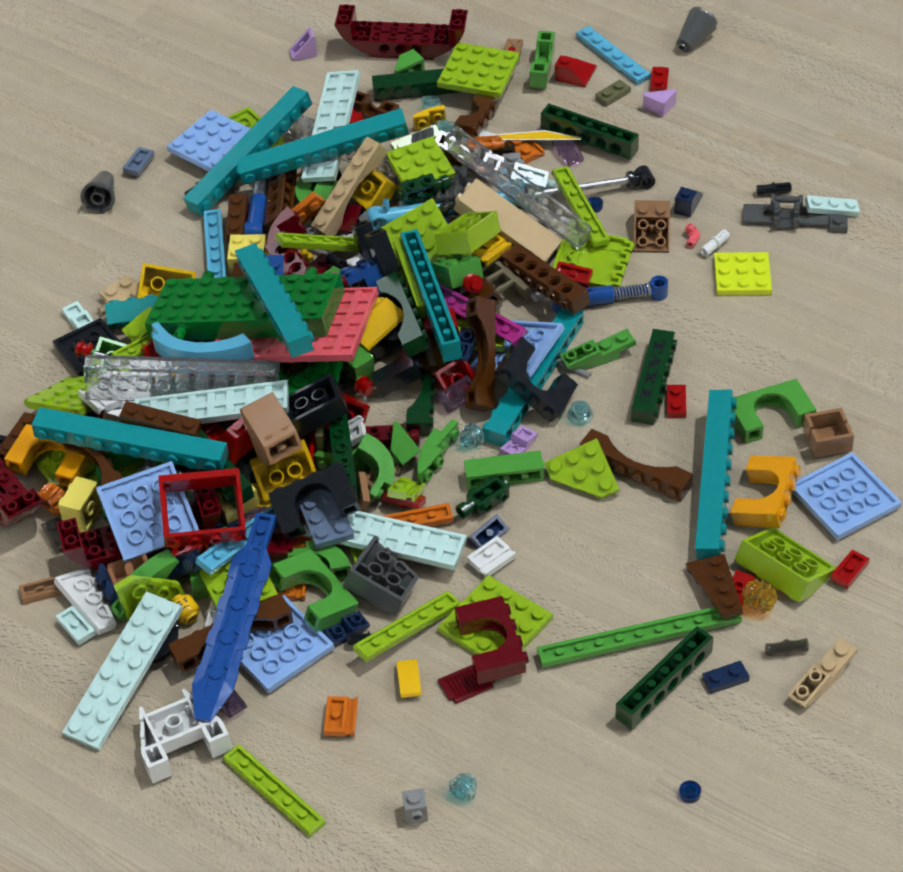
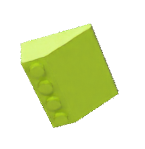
[734,528,837,602]

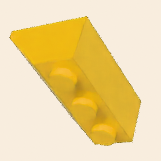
[349,155,399,209]
[137,263,197,299]
[360,297,404,351]
[249,439,316,502]

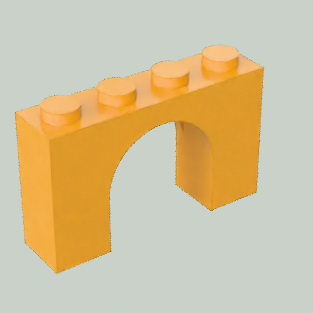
[4,424,92,487]
[730,455,801,528]

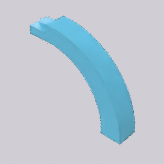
[151,322,255,368]

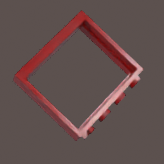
[158,468,246,548]

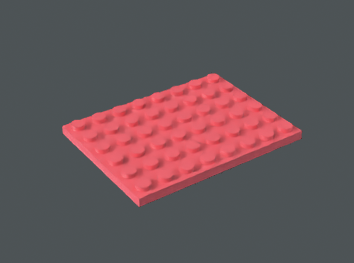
[215,287,379,364]

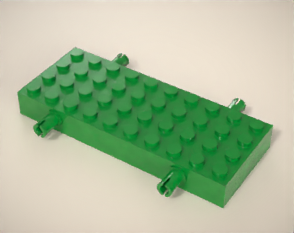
[145,266,345,343]

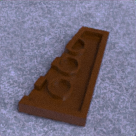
[685,554,743,619]

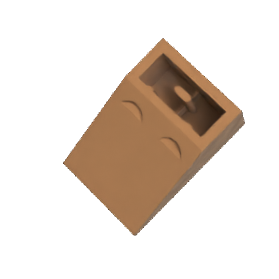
[634,200,670,252]
[239,392,303,465]

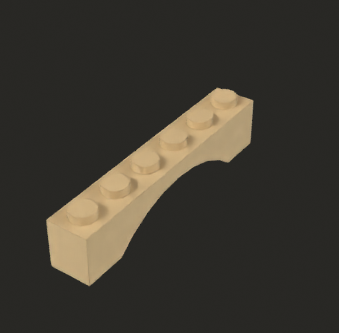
[311,137,388,236]

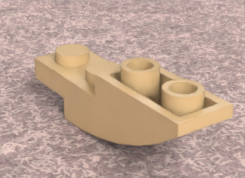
[788,637,857,708]

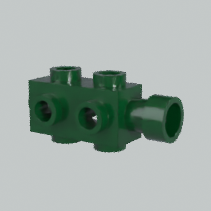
[397,173,451,204]
[455,476,510,519]

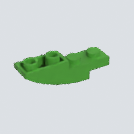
[560,329,636,369]
[418,419,460,485]
[110,549,179,622]

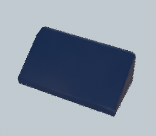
[466,514,509,549]

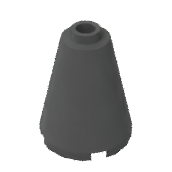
[677,7,718,52]
[80,171,115,214]

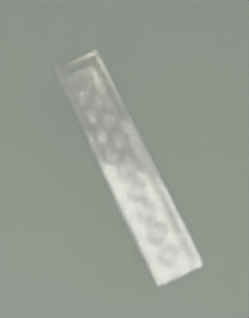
[84,355,280,401]

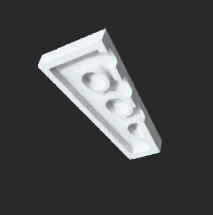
[54,567,117,635]

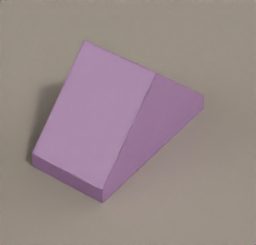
[289,27,317,61]
[643,89,677,116]

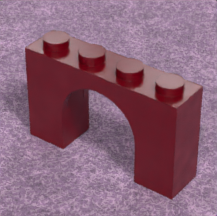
[455,596,529,684]

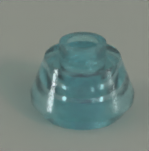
[567,401,593,425]
[460,423,485,448]
[449,773,477,801]

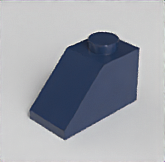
[674,187,703,218]

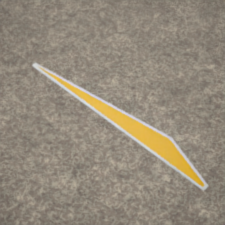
[457,130,581,140]

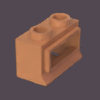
[107,553,149,585]

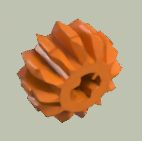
[38,483,65,516]

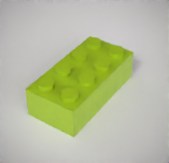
[434,211,501,257]

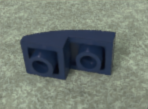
[457,327,476,361]
[96,564,118,605]
[323,611,370,648]

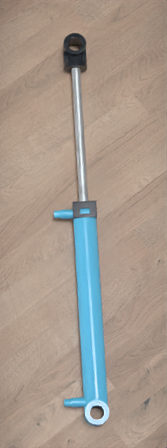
[366,165,656,230]

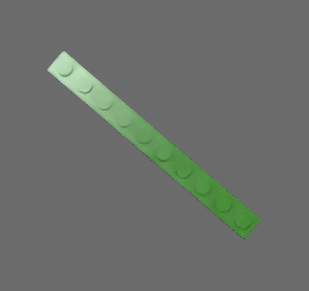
[537,607,742,668]

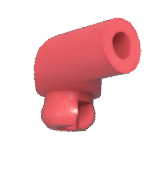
[685,223,700,248]

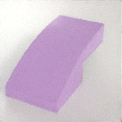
[499,425,538,455]

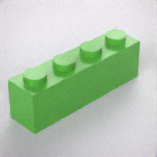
[464,450,544,490]

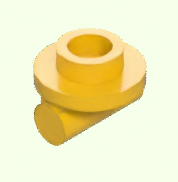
[300,249,314,265]

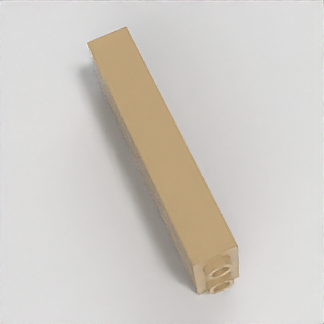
[453,178,563,263]

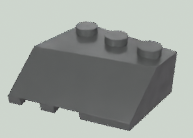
[343,535,419,616]

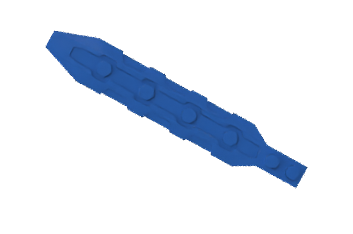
[192,512,277,722]

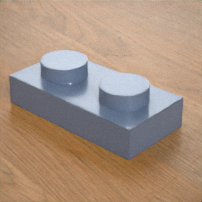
[123,147,154,177]

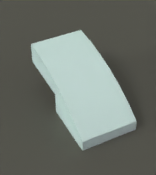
[62,301,94,329]

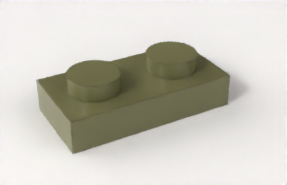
[595,79,631,107]

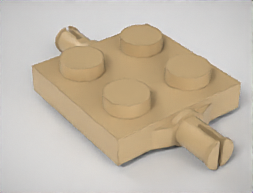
[97,275,139,315]

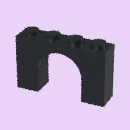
[350,220,401,277]
[370,321,423,396]
[493,336,578,422]
[268,462,361,541]

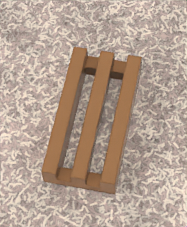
[19,575,63,605]

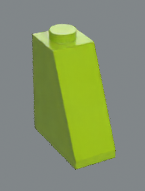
[122,306,152,342]

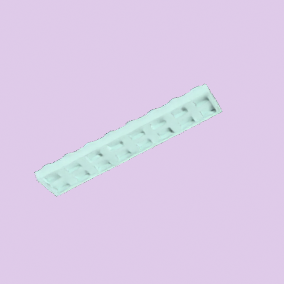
[301,70,361,182]
[135,380,289,424]
[303,511,467,571]
[62,591,183,751]

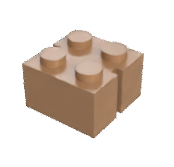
[803,408,854,458]

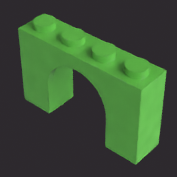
[733,379,816,444]
[269,549,359,633]

